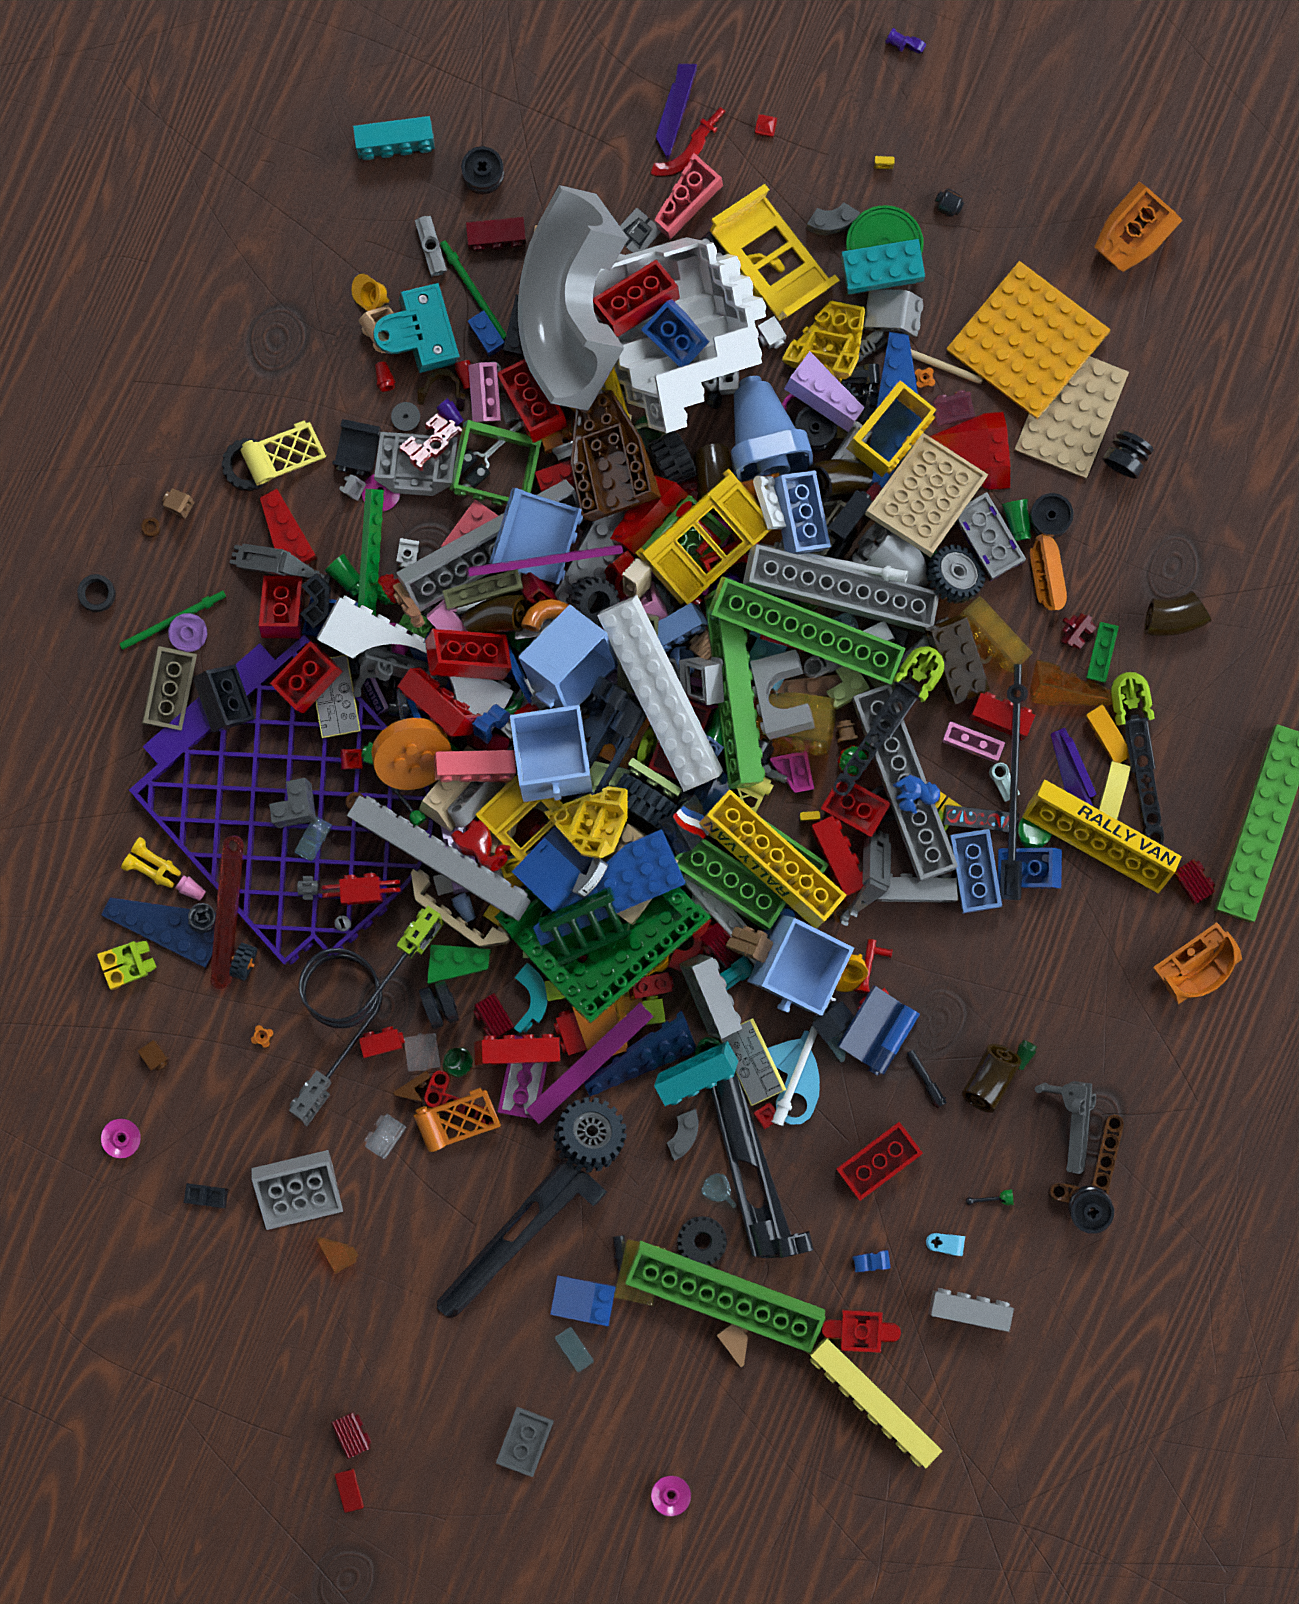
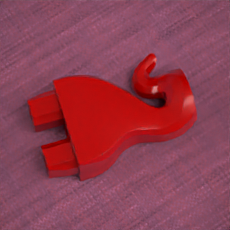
[451,819,511,871]

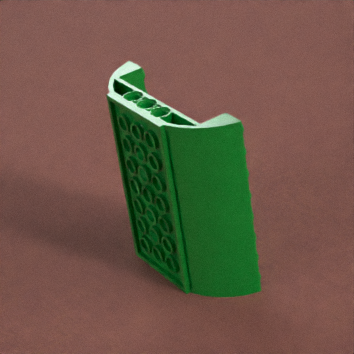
[494,826,711,1023]

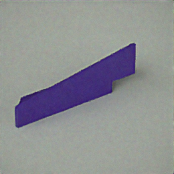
[656,64,697,159]
[1051,728,1097,806]

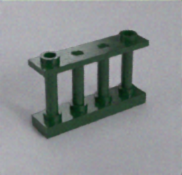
[539,886,632,965]

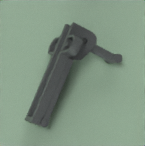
[353,644,448,697]
[1035,1081,1096,1174]

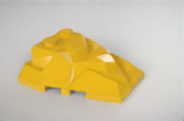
[782,301,865,382]

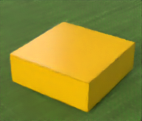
[874,156,894,169]
[800,811,820,822]

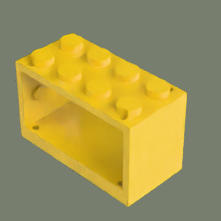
[846,380,937,477]

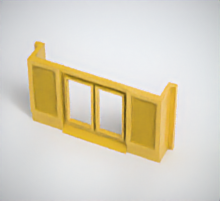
[709,184,840,321]
[636,469,772,605]
[475,774,604,862]

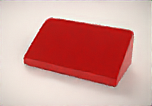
[335,1469,364,1513]

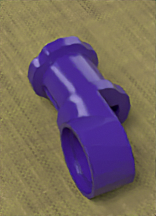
[885,28,926,54]

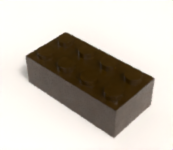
[924,615,990,704]

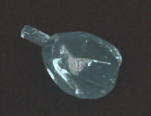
[701,1173,737,1208]

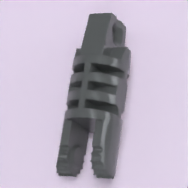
[857,329,888,363]

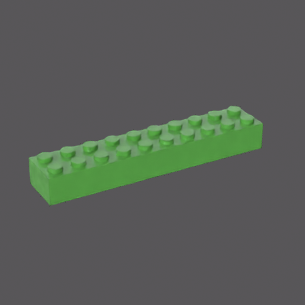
[707,577,905,685]
[704,590,765,789]
[1214,724,1299,923]
[625,1241,825,1353]

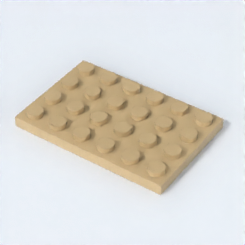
[1014,357,1129,479]
[865,433,988,557]

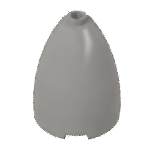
[852,522,929,588]

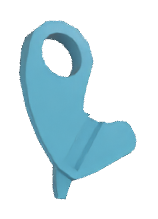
[767,1031,819,1125]

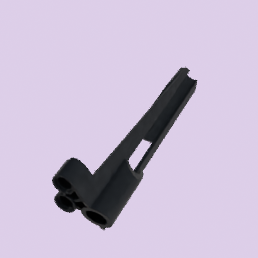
[543,676,647,838]
[710,1073,814,1258]
[437,1159,607,1318]

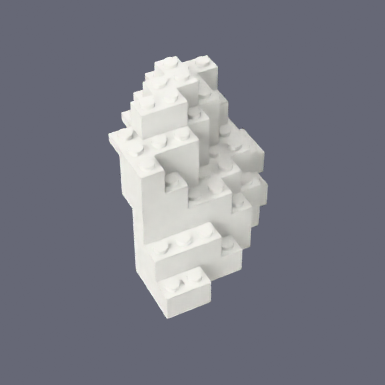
[593,237,766,433]

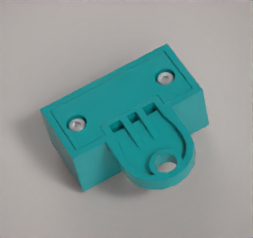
[373,283,460,373]

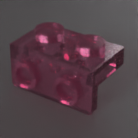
[932,390,975,426]

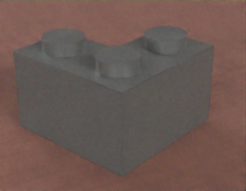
[269,778,316,828]

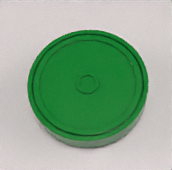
[846,205,924,255]

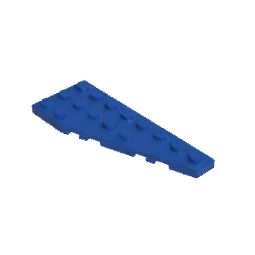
[870,332,924,487]
[533,829,686,945]

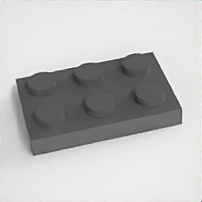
[496,1406,554,1477]

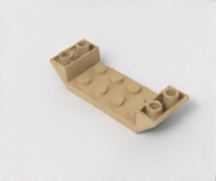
[411,869,510,948]

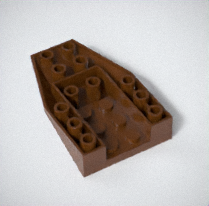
[571,390,661,522]

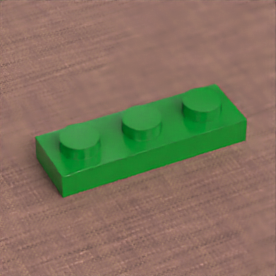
[1086,622,1119,683]

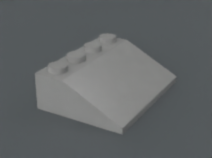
[252,1150,343,1230]

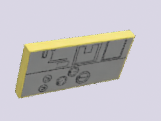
[316,655,361,739]
[720,1018,787,1106]

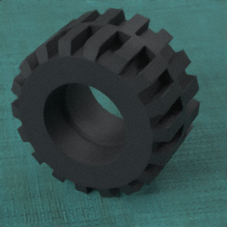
[566,576,620,627]

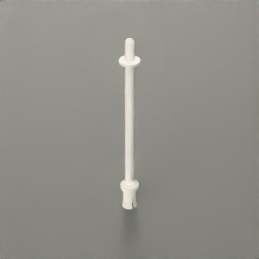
[759,542,908,583]
[771,992,836,1126]

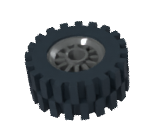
[615,773,679,835]
[553,1097,627,1173]

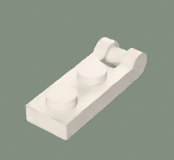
[753,476,786,529]

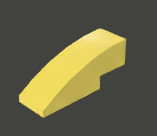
[1098,761,1131,820]

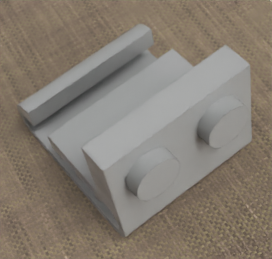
[863,289,923,337]

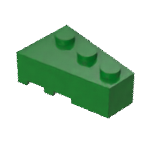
[427,945,491,984]

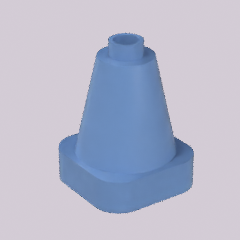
[731,376,813,482]

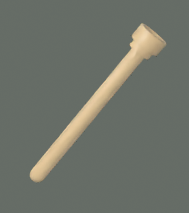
[911,349,983,384]

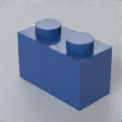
[468,310,505,357]

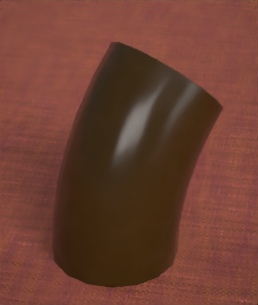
[693,443,733,510]
[806,459,873,499]
[1144,591,1212,636]
[461,595,529,634]
[961,1044,1021,1113]

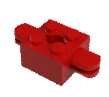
[321,873,401,905]
[821,1309,901,1353]

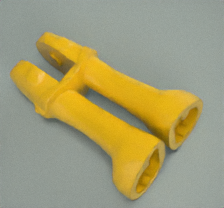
[121,837,181,888]

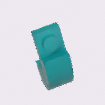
[514,963,548,1034]

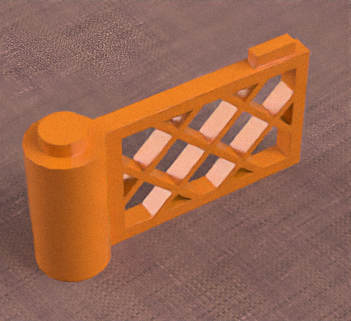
[414,1088,501,1152]

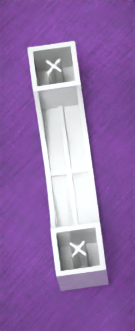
[317,595,514,731]

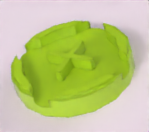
[637,727,658,765]

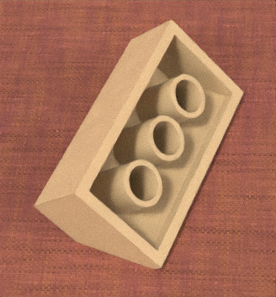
[419,745,476,833]

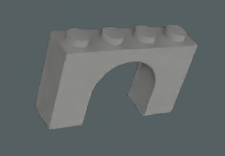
[749,649,815,739]

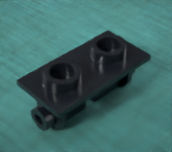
[857,384,879,425]

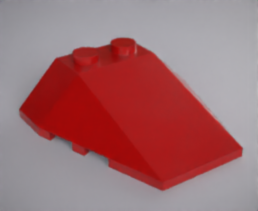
[929,412,1010,490]

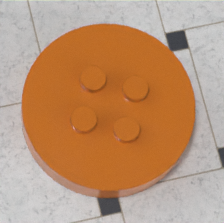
[371,718,452,790]

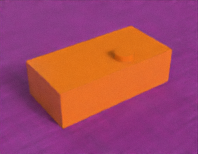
[572,1003,630,1056]

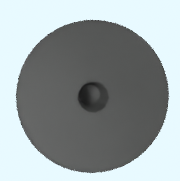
[391,402,420,431]

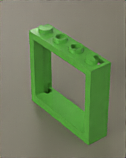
[449,420,542,506]

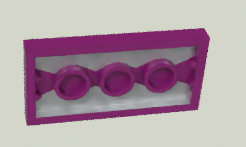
[498,1035,548,1120]

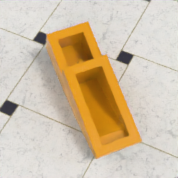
[1084,704,1129,763]

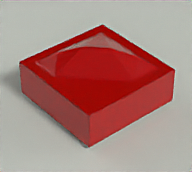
[755,114,777,138]
[341,749,362,769]
[753,1102,776,1130]

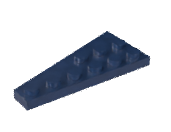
[101,898,233,968]
[583,1011,696,1096]

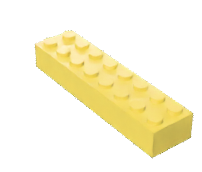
[809,1337,942,1468]

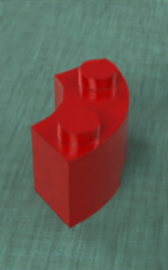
[604,550,634,599]

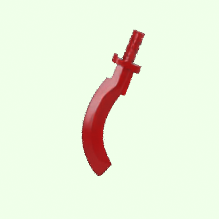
[651,107,725,176]

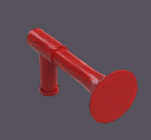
[676,501,721,556]
[853,939,893,995]

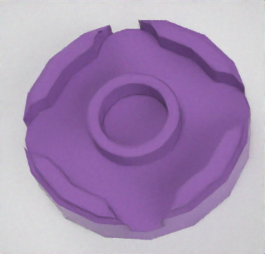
[168,613,207,652]

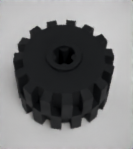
[648,430,696,484]

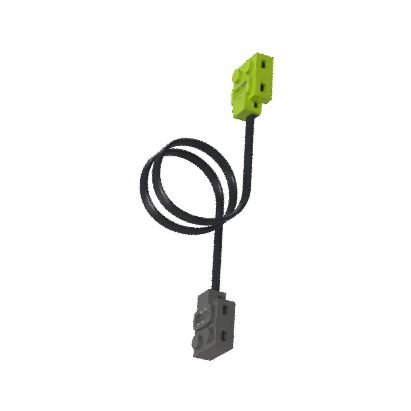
[289,906,444,1127]

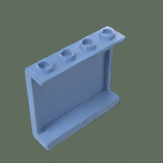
[489,488,583,584]

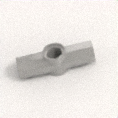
[415,216,447,276]

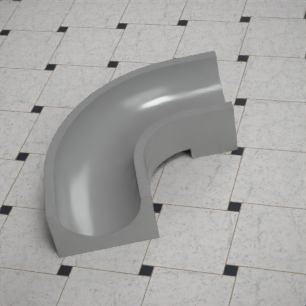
[518,185,628,410]

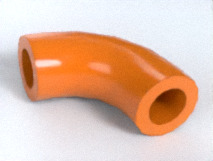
[521,599,569,632]

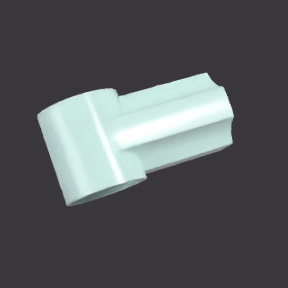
[989,763,1020,802]

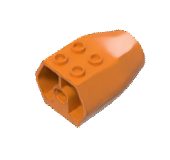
[1094,182,1182,272]

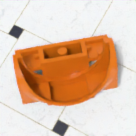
[1153,922,1242,1004]

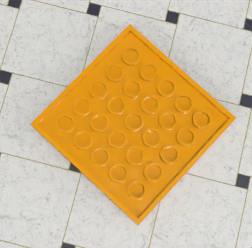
[946,261,1110,419]

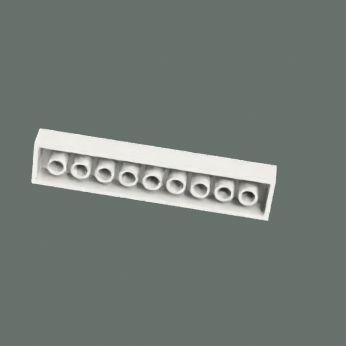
[597,595,723,791]

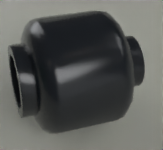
[935,188,965,217]

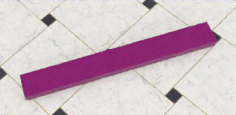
[465,545,623,576]
[526,1002,654,1124]

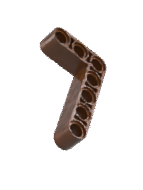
[1049,1115,1124,1209]

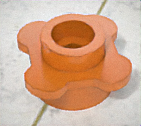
[915,367,935,388]
[251,1025,274,1048]

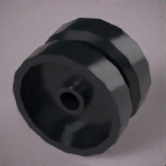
[461,146,504,194]
[794,406,837,453]
[1029,493,1074,539]
[419,980,460,1030]
[1068,1185,1114,1234]

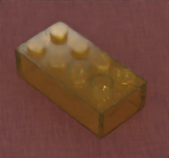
[961,596,1033,673]

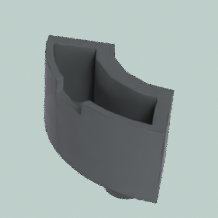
[806,203,860,235]
[667,1109,698,1161]

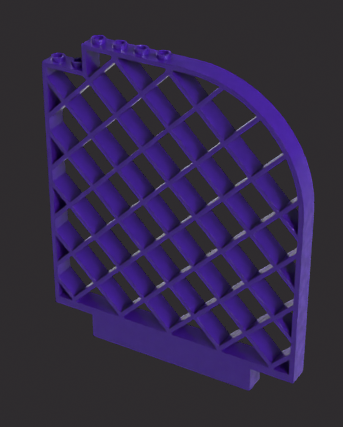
[129,634,434,965]

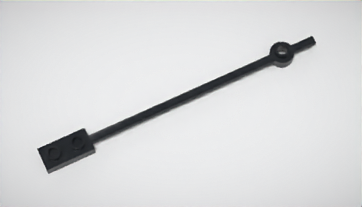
[1000,664,1028,900]

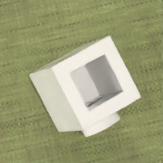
[757,316,786,349]

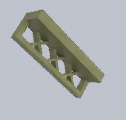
[443,569,524,611]

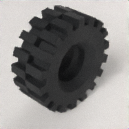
[677,1216,727,1265]

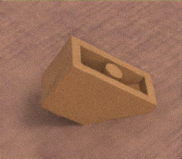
[162,488,195,519]
[717,1324,748,1367]

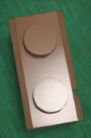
[726,925,773,963]

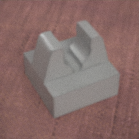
[340,474,366,501]

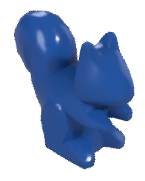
[893,774,940,814]

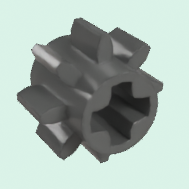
[298,876,319,900]

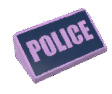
[362,678,389,716]

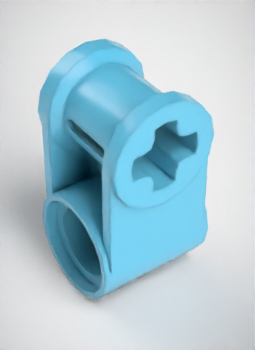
[926,1233,965,1256]

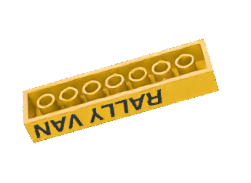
[1022,780,1182,894]
[699,789,846,929]

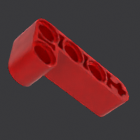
[424,1071,498,1125]

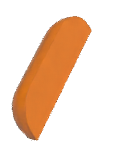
[1030,534,1067,610]

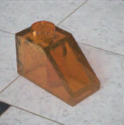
[317,1237,358,1274]

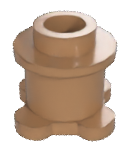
[836,720,858,742]

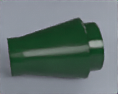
[1017,1040,1037,1070]

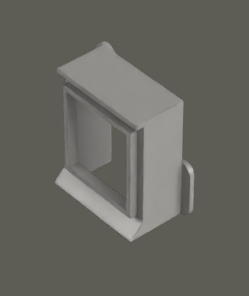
[679,657,724,705]

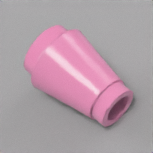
[176,875,206,901]

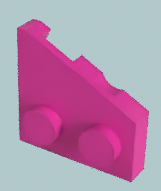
[770,751,814,793]

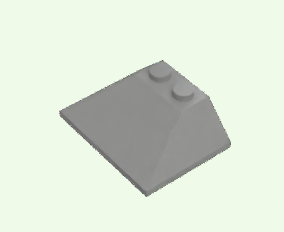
[374,432,457,496]

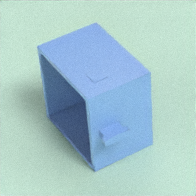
[519,604,618,708]
[510,705,593,802]
[747,914,854,1016]

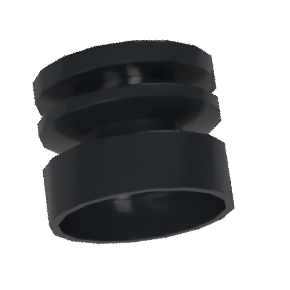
[1102,430,1154,479]

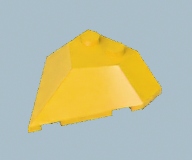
[544,786,628,859]

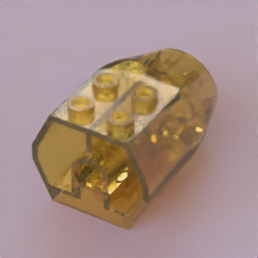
[754,692,837,756]

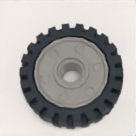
[926,545,985,604]

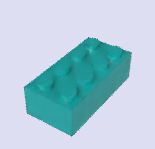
[353,116,435,160]
[841,239,925,294]
[654,1041,738,1106]

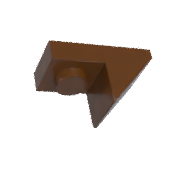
[393,1071,431,1102]

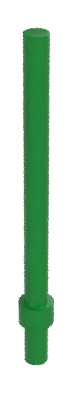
[439,240,507,340]
[119,590,227,650]

